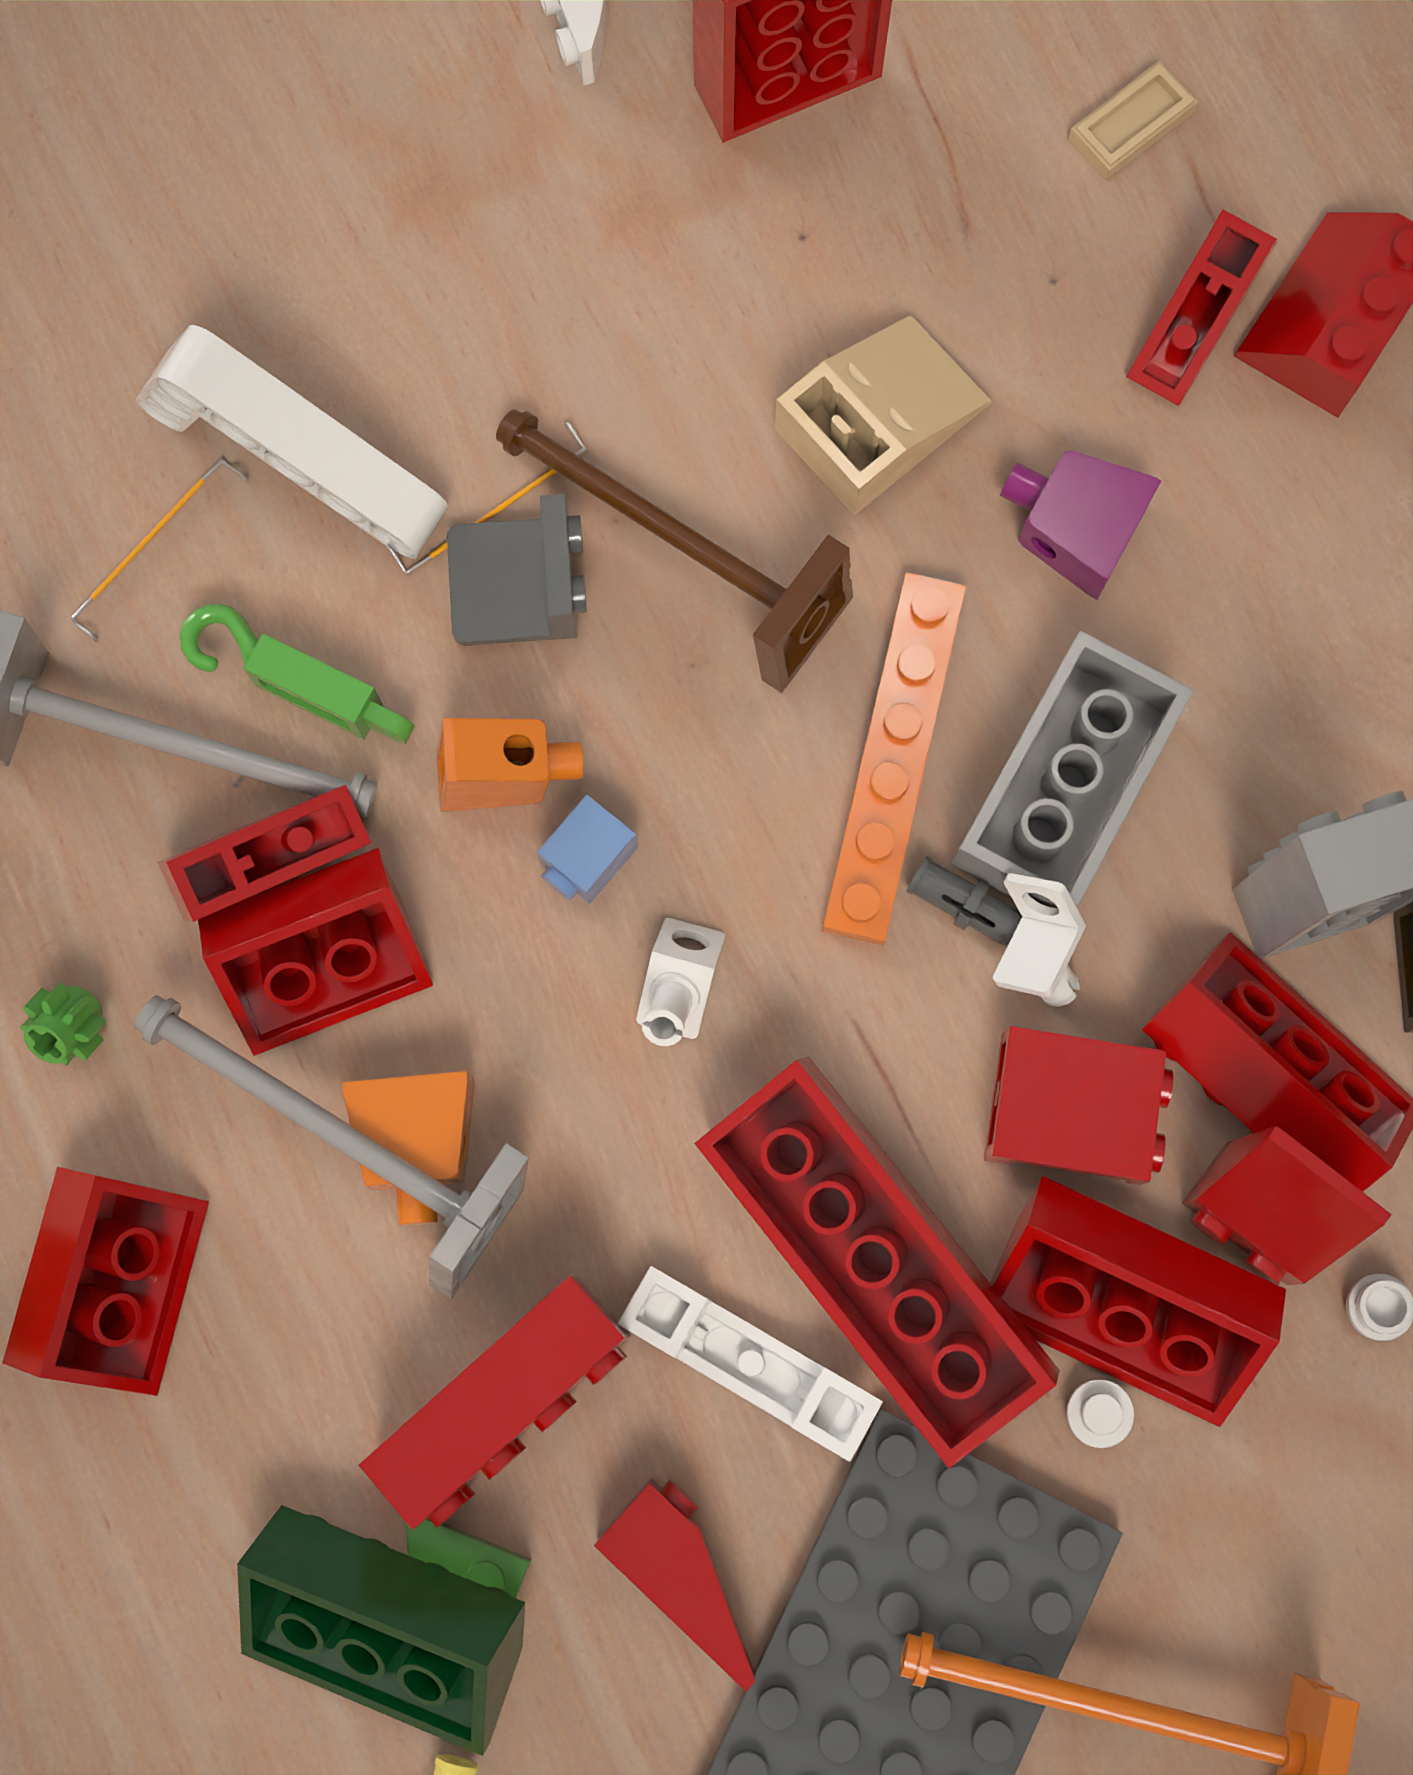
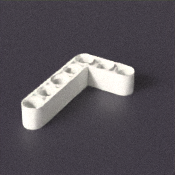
[136,325,448,559]

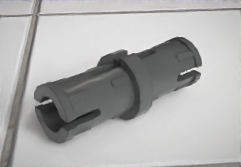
[906,856,1022,948]

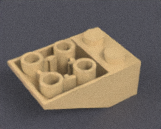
[774,315,991,516]

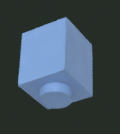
[537,794,638,904]

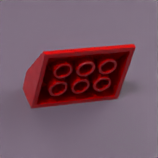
[693,0,892,143]

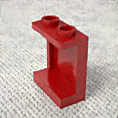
[984,1026,1174,1185]

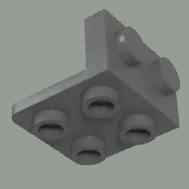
[447,494,587,646]

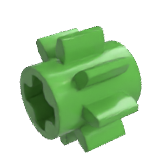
[20,983,106,1065]

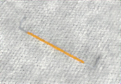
[386,422,587,574]
[71,459,248,642]

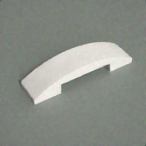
[618,1266,883,1462]

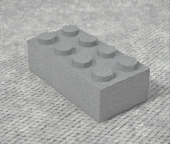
[951,630,1194,908]
[1232,791,1413,959]

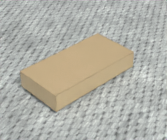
[1068,60,1198,181]

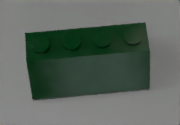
[237,1505,526,1756]

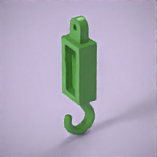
[179,604,415,744]

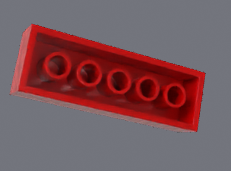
[694,1056,1060,1468]

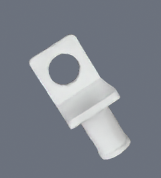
[993,873,1086,1007]
[636,918,726,1047]

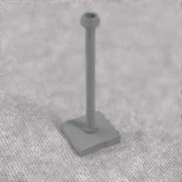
[0,610,378,819]
[135,995,529,1300]

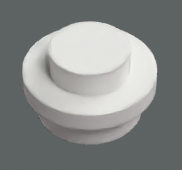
[1346,1274,1413,1341]
[1066,1379,1134,1448]

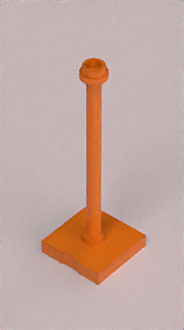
[899,1632,1360,1775]

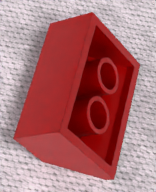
[1234,212,1413,418]
[198,847,434,1056]
[2,1166,209,1396]

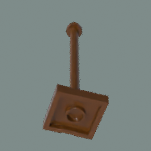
[496,409,853,693]

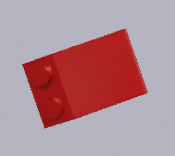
[1182,1126,1392,1285]

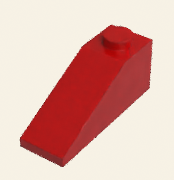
[1126,209,1277,406]
[158,785,371,922]
[594,1478,755,1692]

